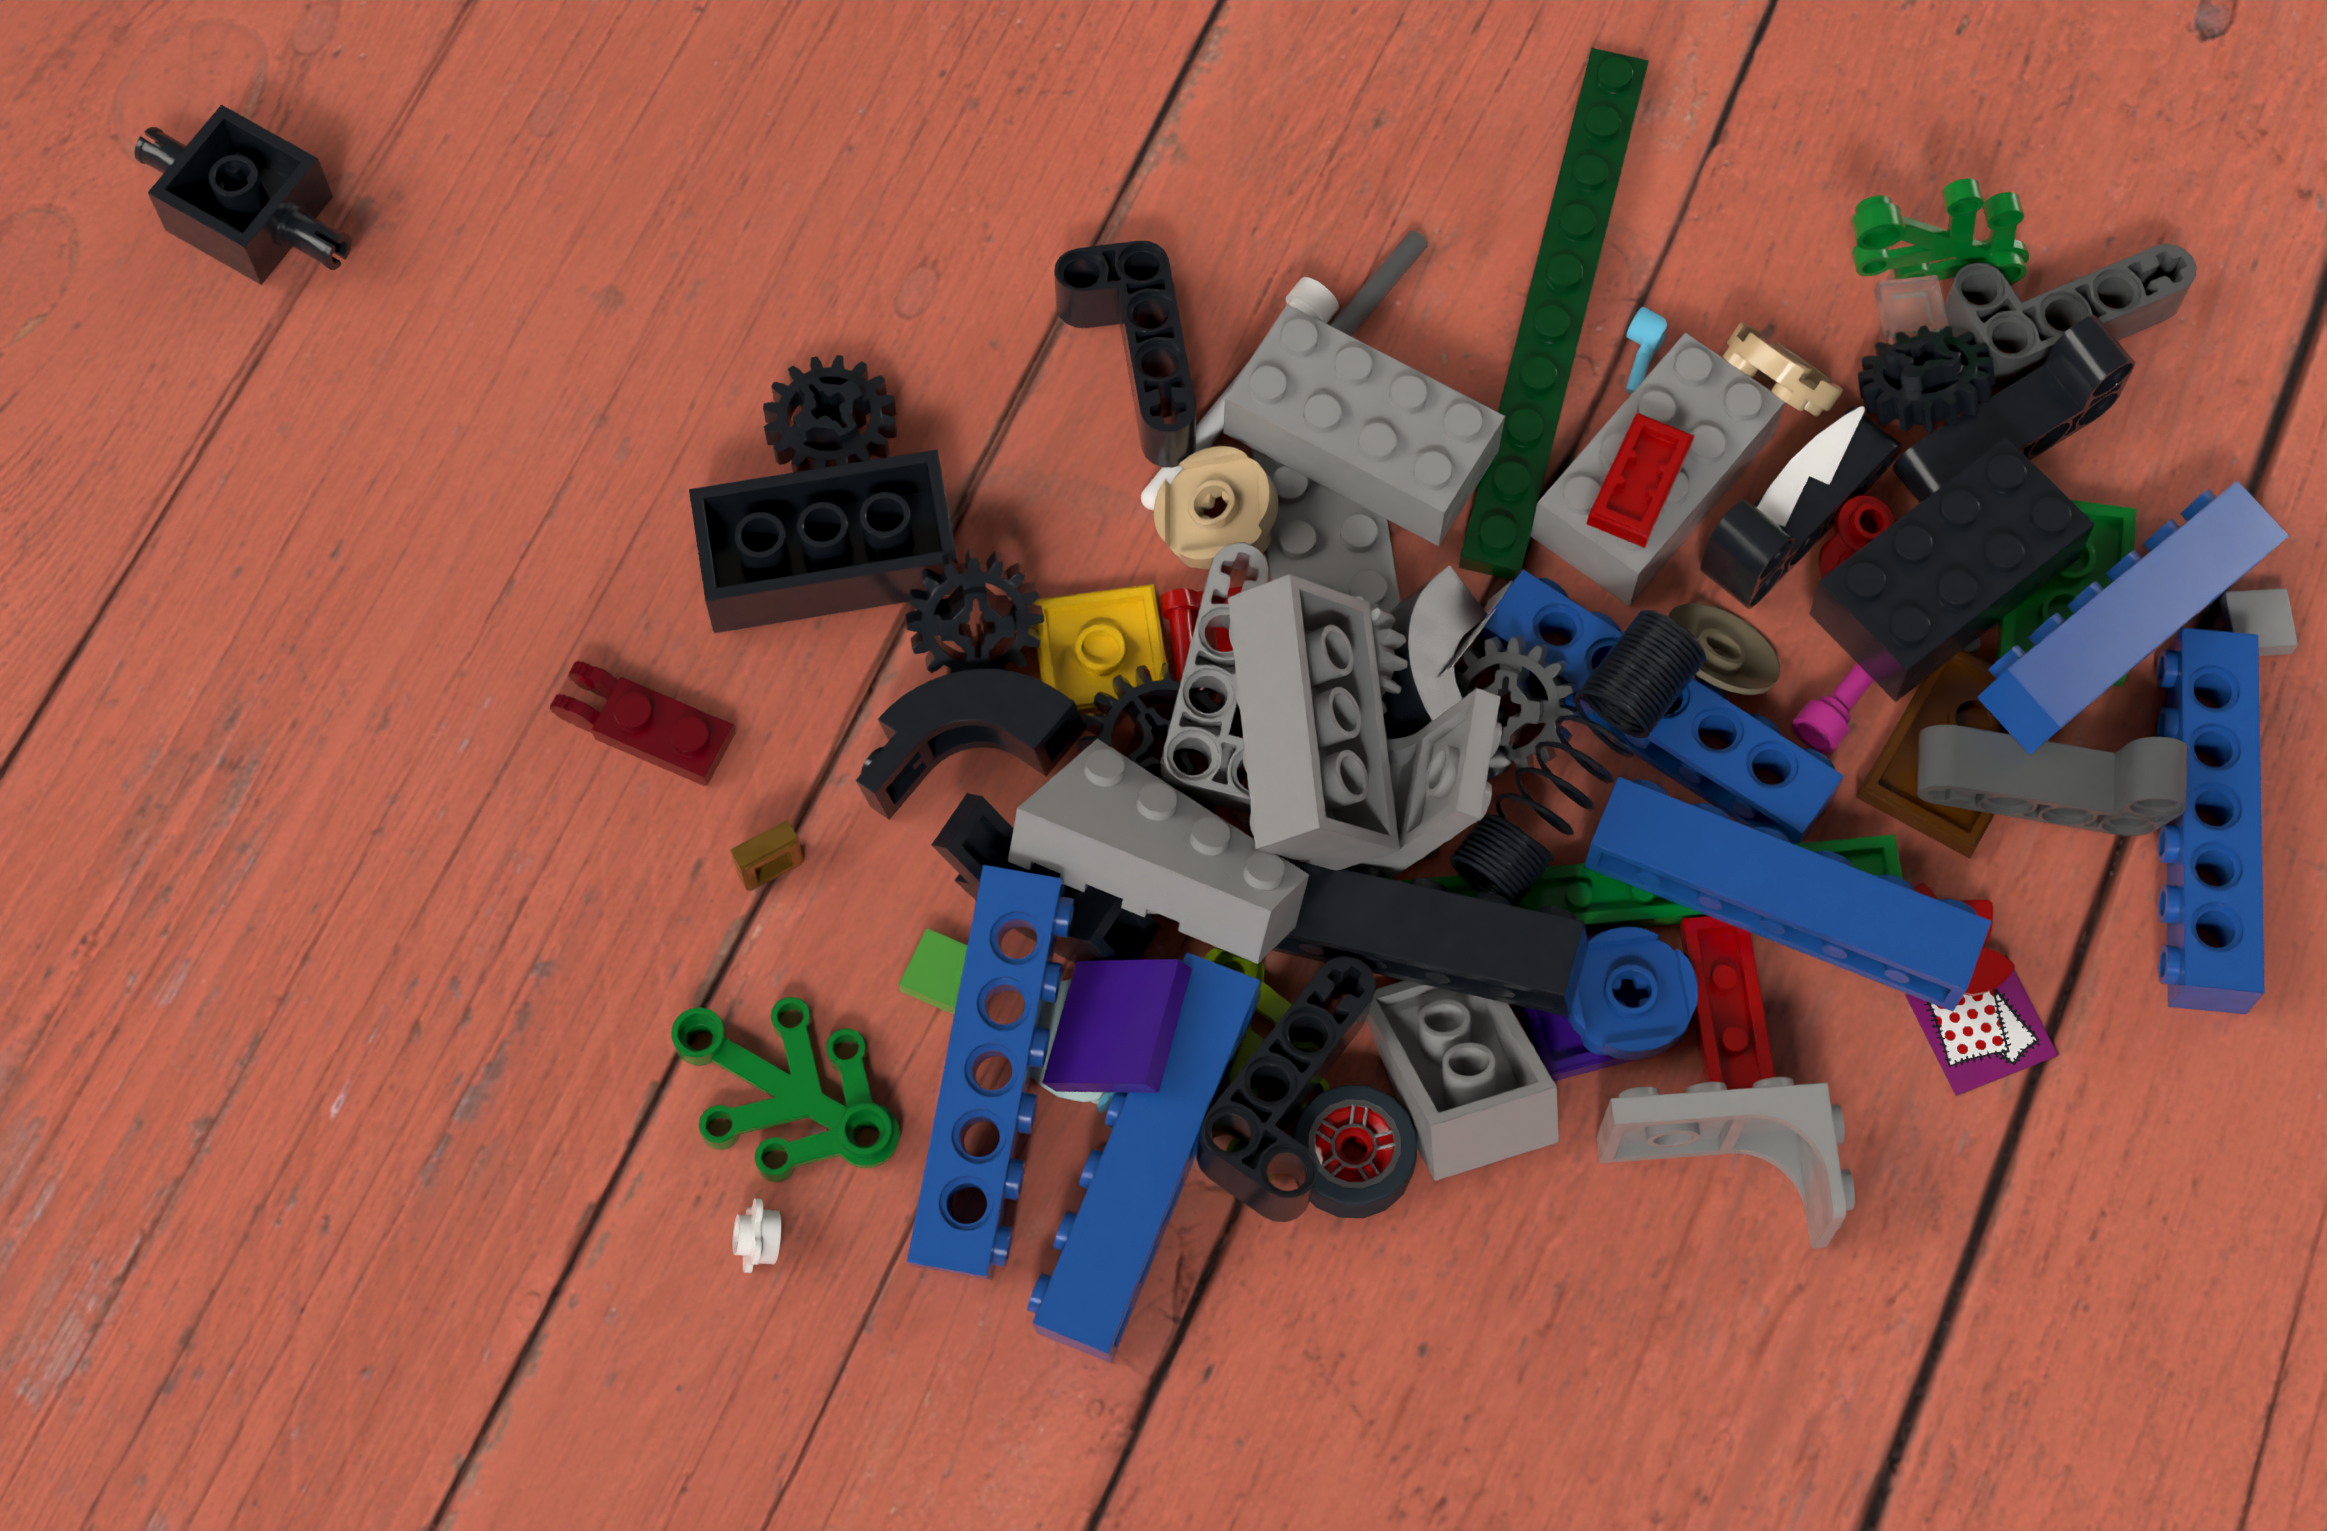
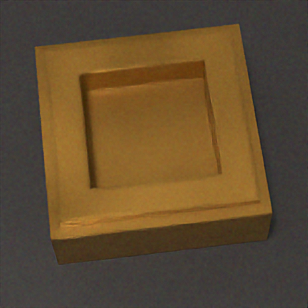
[730,820,804,891]

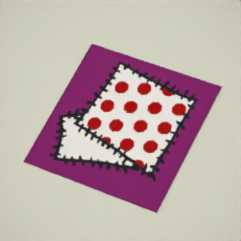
[1905,955,2059,1096]

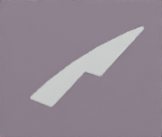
[1757,407,1865,527]
[1448,581,1512,670]

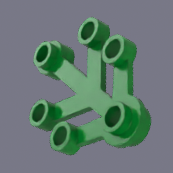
[1852,178,2029,289]
[671,997,900,1182]

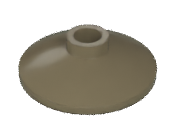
[1668,603,1780,695]

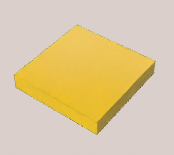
[1032,584,1172,718]

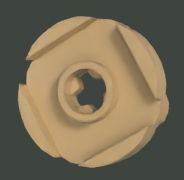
[1723,322,1843,417]
[1154,446,1278,569]

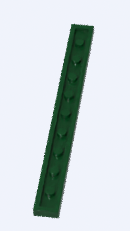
[1458,48,1649,581]

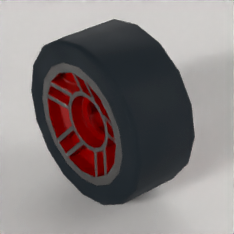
[1292,1085,1417,1219]

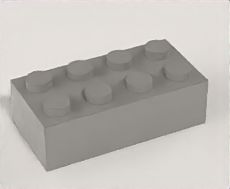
[1223,304,1505,546]
[1530,332,1785,607]
[1228,574,1400,871]

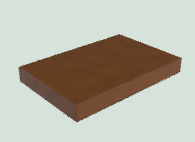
[1856,650,2011,859]

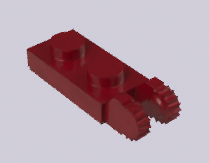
[550,661,736,786]

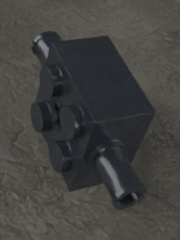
[134,105,352,285]

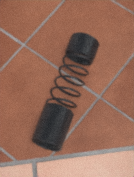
[1450,610,1707,907]

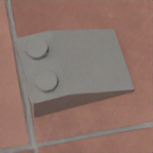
[1366,980,1559,1181]

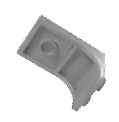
[1357,688,1502,879]
[1596,1077,1855,1249]

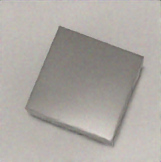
[2219,588,2298,656]

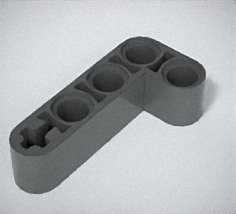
[1941,244,2197,389]
[1917,725,2188,836]

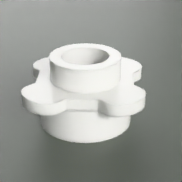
[732,1198,781,1273]

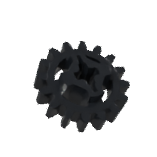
[1858,326,1995,432]
[763,355,897,472]
[905,548,1044,674]

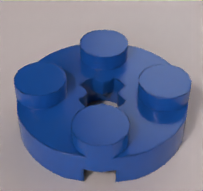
[1568,927,1698,1060]

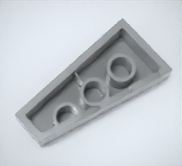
[1008,739,1309,964]

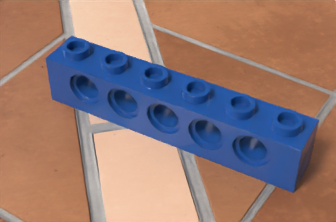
[1476,569,1844,844]
[2156,628,2265,1014]
[907,865,1075,1280]

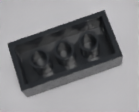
[1809,437,2095,702]
[689,449,959,633]

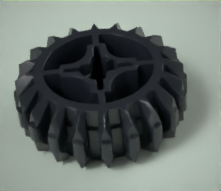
[1077,663,1247,815]

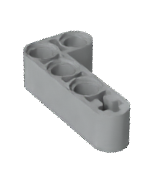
[1160,543,1269,813]

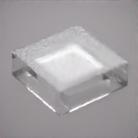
[1874,275,1949,344]

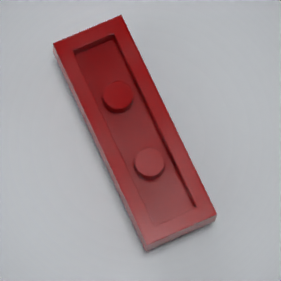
[1679,916,1775,1090]

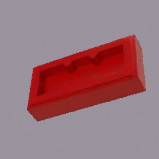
[1586,412,1695,548]

